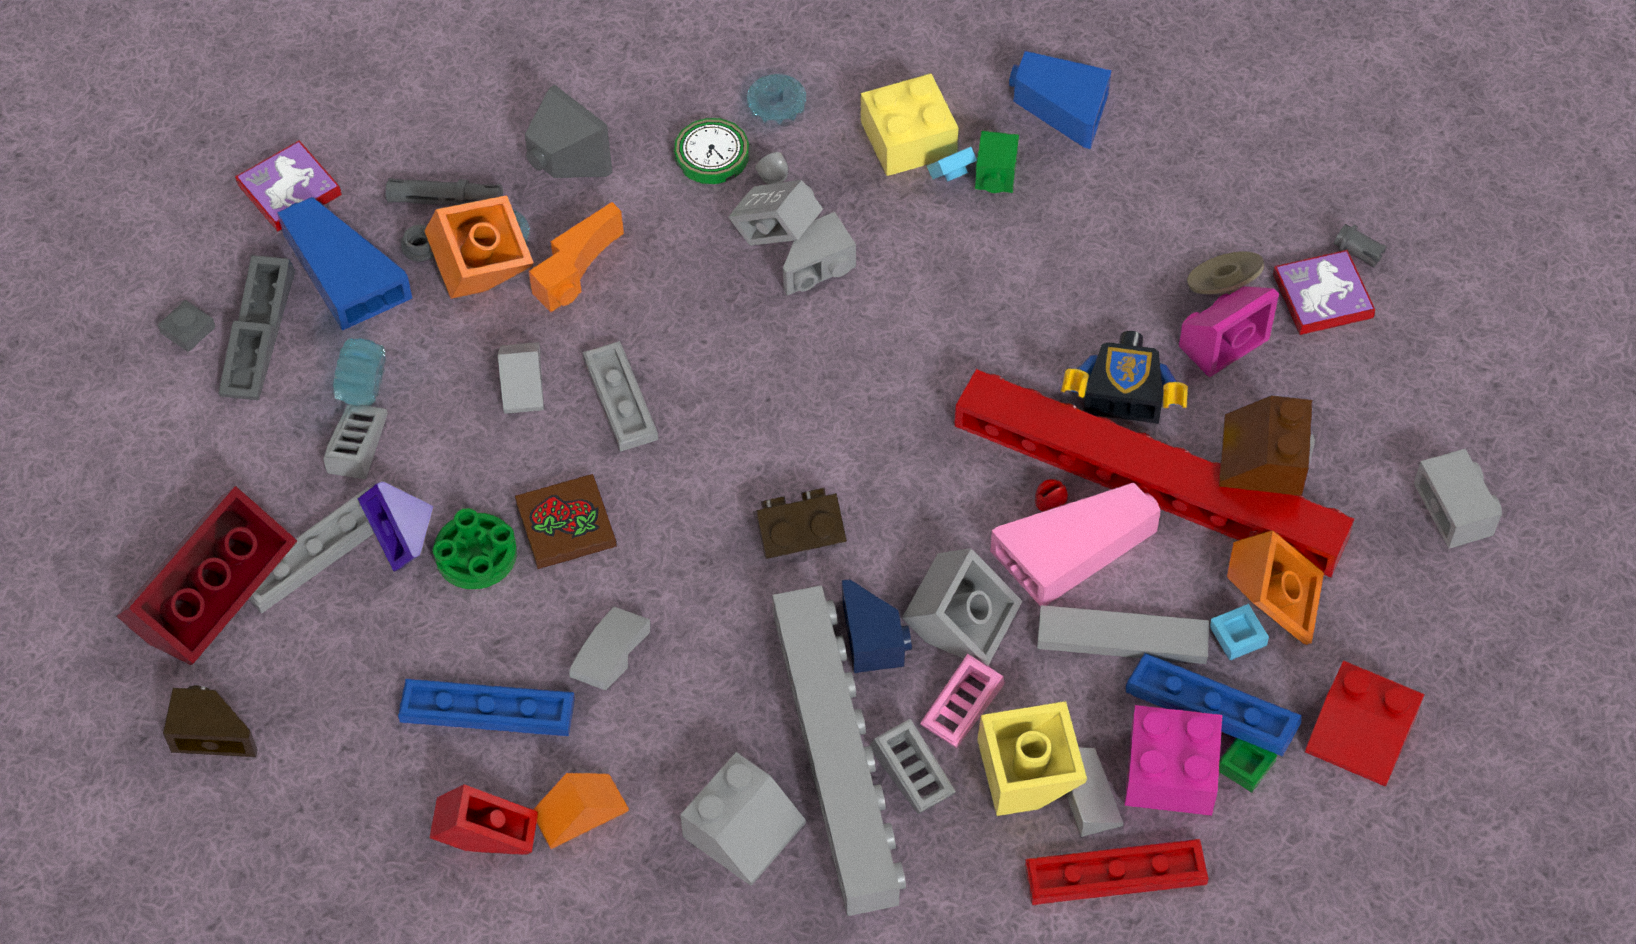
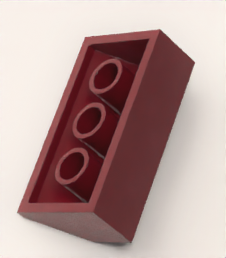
[116,486,297,665]

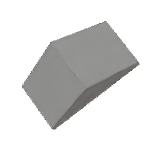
[498,342,544,414]

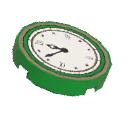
[674,118,749,184]

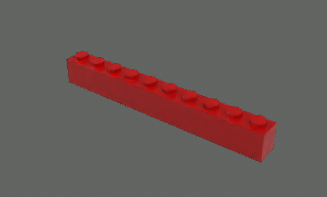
[955,369,1355,578]

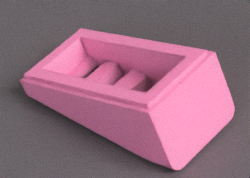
[920,654,1005,748]

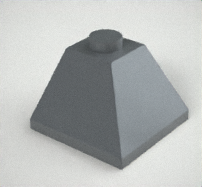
[525,85,612,178]

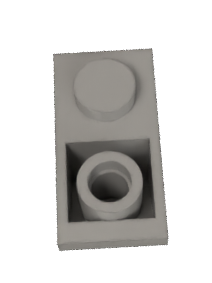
[783,212,856,296]

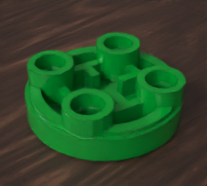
[433,508,517,589]

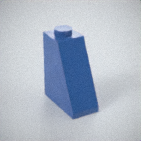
[1009,51,1112,149]

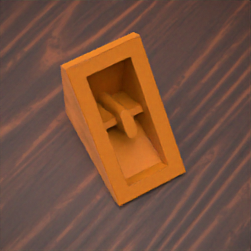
[533,773,629,849]

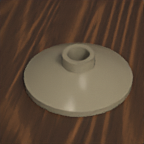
[1187,251,1265,296]

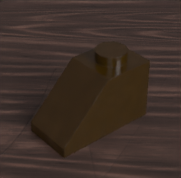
[163,685,258,757]

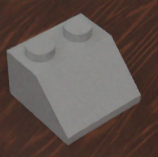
[902,548,1023,666]
[680,752,806,886]

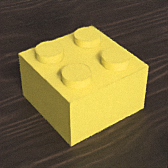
[861,74,959,176]

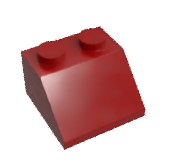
[1305,660,1425,787]

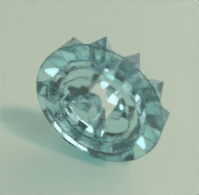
[747,74,806,126]

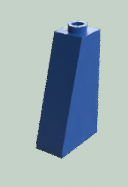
[277,197,413,331]

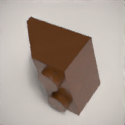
[1219,395,1313,496]

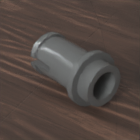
[1334,224,1387,268]

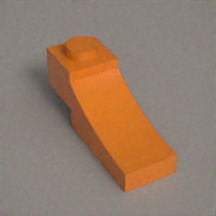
[529,202,624,312]

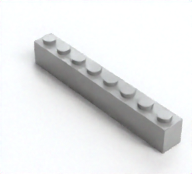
[772,585,906,916]

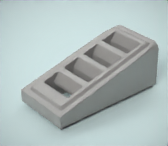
[323,403,388,479]
[870,719,956,814]

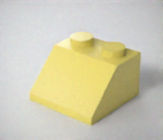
[977,701,1087,816]

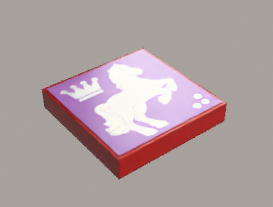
[235,140,342,232]
[1273,250,1376,335]

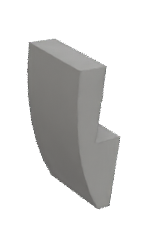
[569,607,650,690]

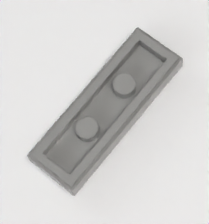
[583,341,658,452]

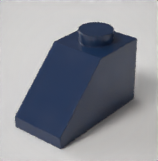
[842,579,912,673]

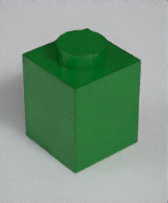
[975,131,1019,193]

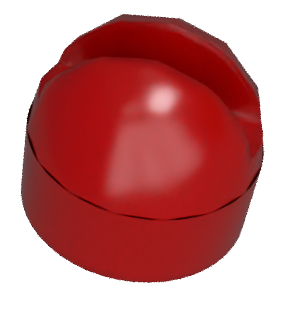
[1035,479,1068,512]

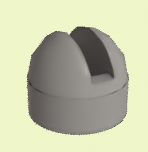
[755,152,788,184]

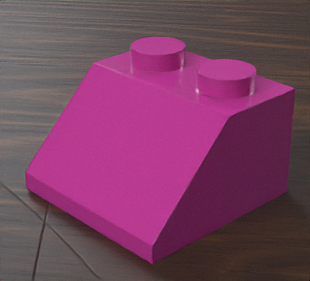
[1179,286,1279,377]

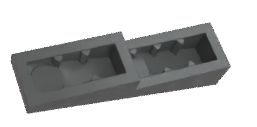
[218,255,295,400]

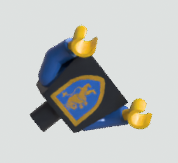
[1061,331,1188,424]

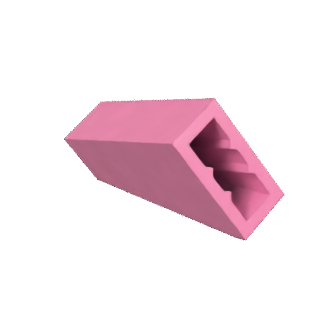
[990,483,1161,607]

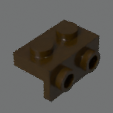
[753,488,847,559]

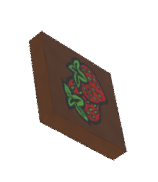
[515,474,617,569]

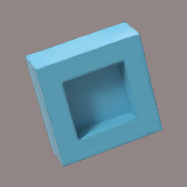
[927,147,977,182]
[1210,604,1269,660]

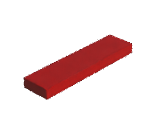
[1025,839,1209,905]

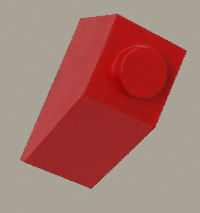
[429,784,538,855]

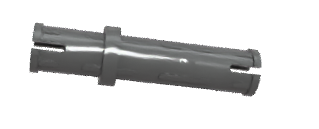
[386,178,503,206]

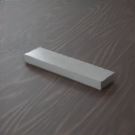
[249,487,374,614]
[1037,605,1209,664]

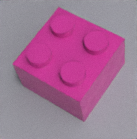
[1125,705,1222,816]

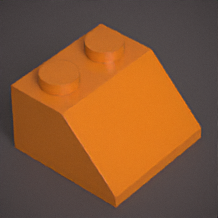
[425,195,534,299]

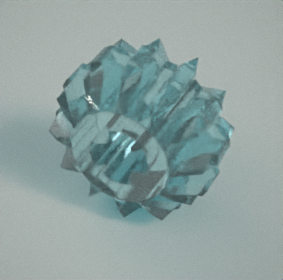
[333,338,386,406]

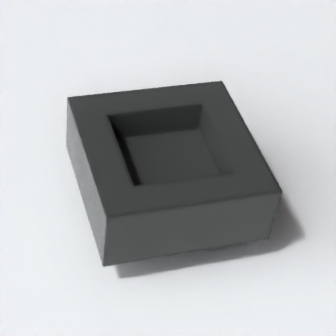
[158,300,216,352]

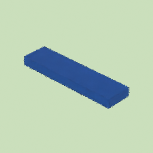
[1126,653,1301,756]
[398,679,575,736]

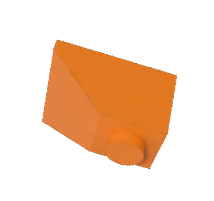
[1227,531,1324,645]

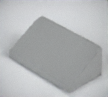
[1066,747,1123,837]

